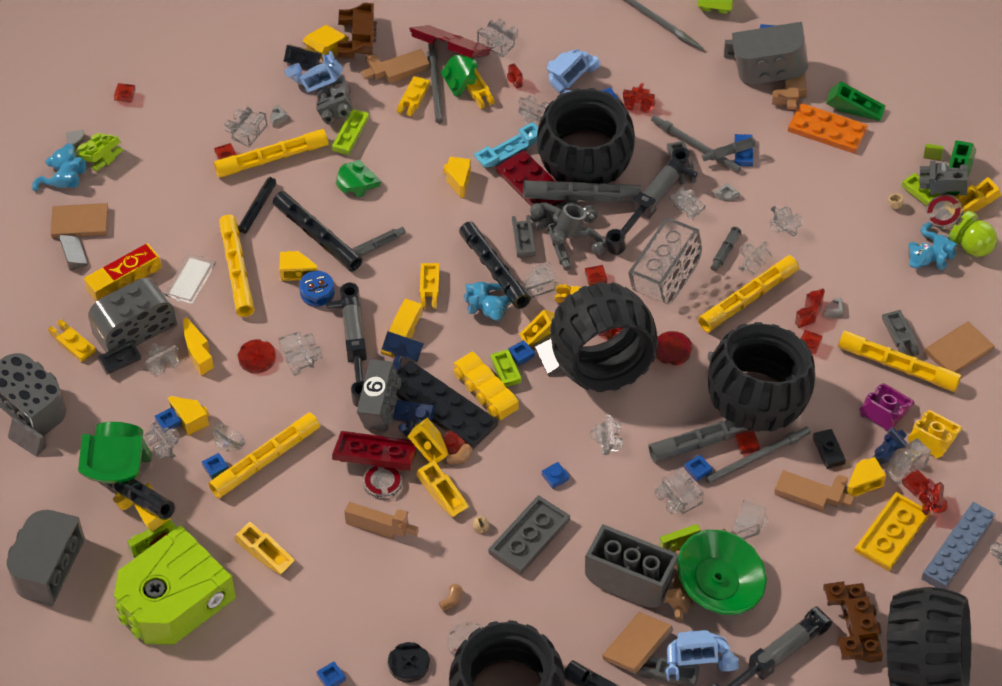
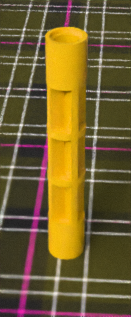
[213,129,328,178]
[219,214,255,317]
[698,255,799,333]
[838,330,962,393]
[208,412,320,499]

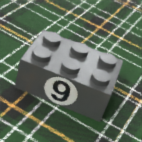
[357,359,401,431]

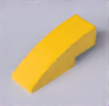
[943,177,1001,219]
[381,298,423,358]
[183,317,214,376]
[416,460,469,518]
[234,521,295,575]

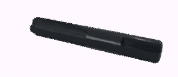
[238,177,276,234]

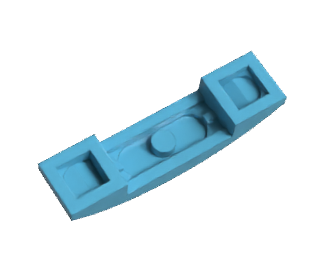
[474,122,538,168]

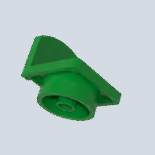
[78,422,152,484]

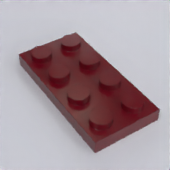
[496,150,565,206]
[332,431,418,471]

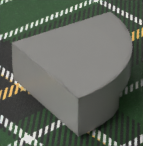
[270,105,288,127]
[66,130,85,148]
[714,183,740,201]
[824,298,843,317]

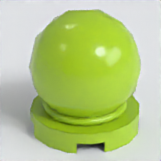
[949,210,998,257]

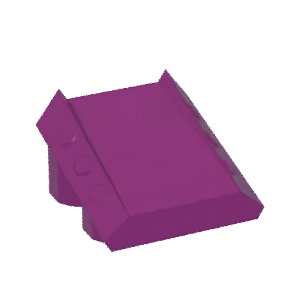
[859,383,915,431]

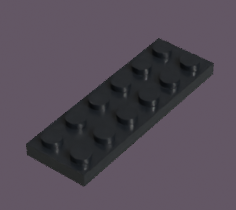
[396,360,499,449]

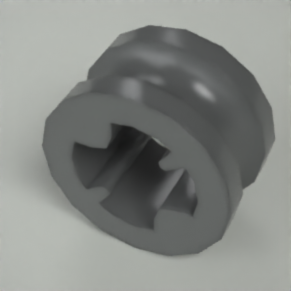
[583,205,599,223]

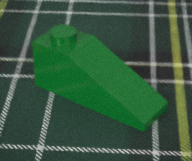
[826,81,886,121]
[945,140,977,195]

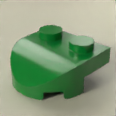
[441,54,478,97]
[336,160,381,197]

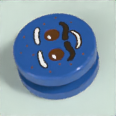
[299,271,335,307]

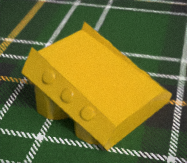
[302,25,349,59]
[908,410,962,459]

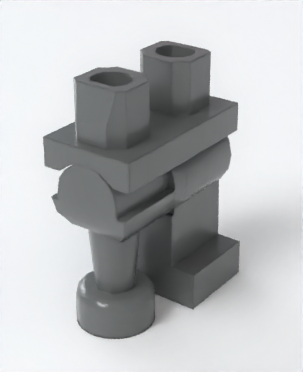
[316,76,353,125]
[919,161,967,195]

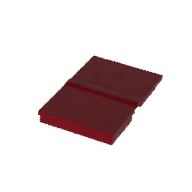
[409,25,492,58]

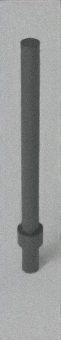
[427,42,442,123]
[651,115,741,173]
[706,426,811,484]

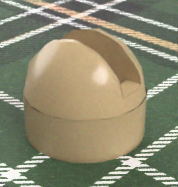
[888,193,903,210]
[472,516,489,534]

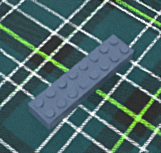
[921,502,995,589]

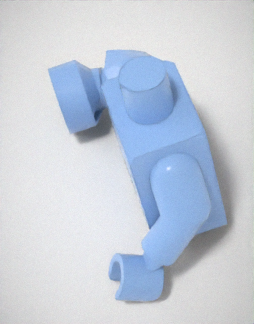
[547,49,601,94]
[284,51,343,93]
[666,630,739,681]

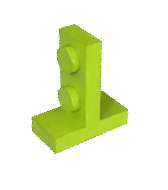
[127,519,177,557]

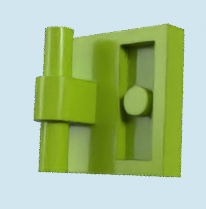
[74,133,123,172]

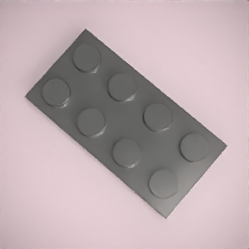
[488,495,570,575]

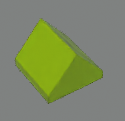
[923,144,944,161]

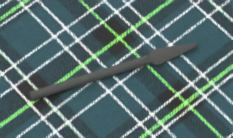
[624,0,703,50]

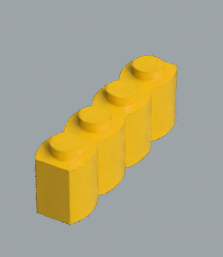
[453,351,519,421]

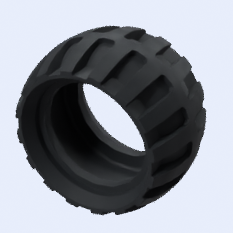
[537,88,635,184]
[550,282,658,392]
[708,322,815,432]
[887,587,972,686]
[449,620,565,686]

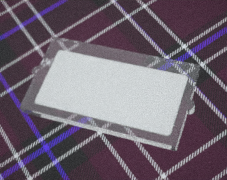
[164,253,216,304]

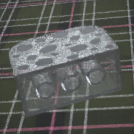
[628,217,702,305]

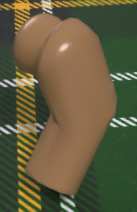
[447,444,473,465]
[439,584,463,612]

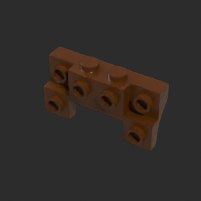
[337,2,377,59]
[823,581,883,663]

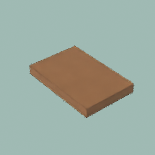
[51,203,108,238]
[925,321,995,373]
[602,612,673,674]

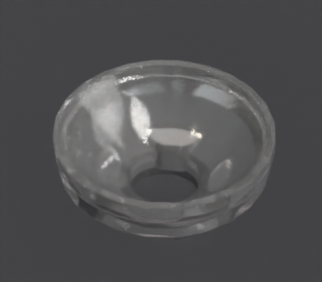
[212,423,246,452]

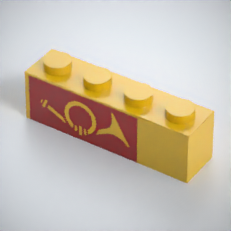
[83,243,162,301]

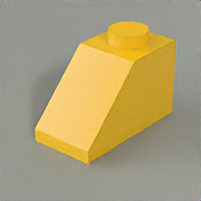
[443,156,471,198]
[279,251,318,281]
[519,309,554,348]
[168,396,210,436]
[407,418,448,463]
[846,457,886,497]

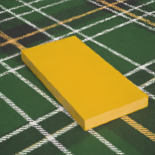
[854,492,931,572]

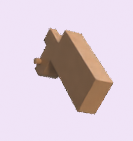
[361,49,429,83]
[772,73,807,110]
[774,470,854,512]
[344,502,419,539]
[664,551,693,623]

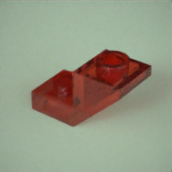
[795,288,825,328]

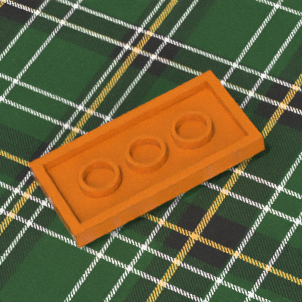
[788,103,868,154]

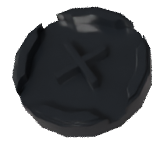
[388,642,430,682]

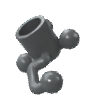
[530,202,606,256]

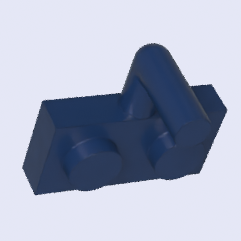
[381,331,424,370]
[393,400,435,437]
[872,427,907,465]

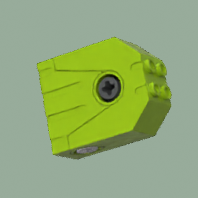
[114,525,236,645]

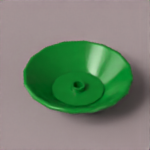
[677,530,767,615]

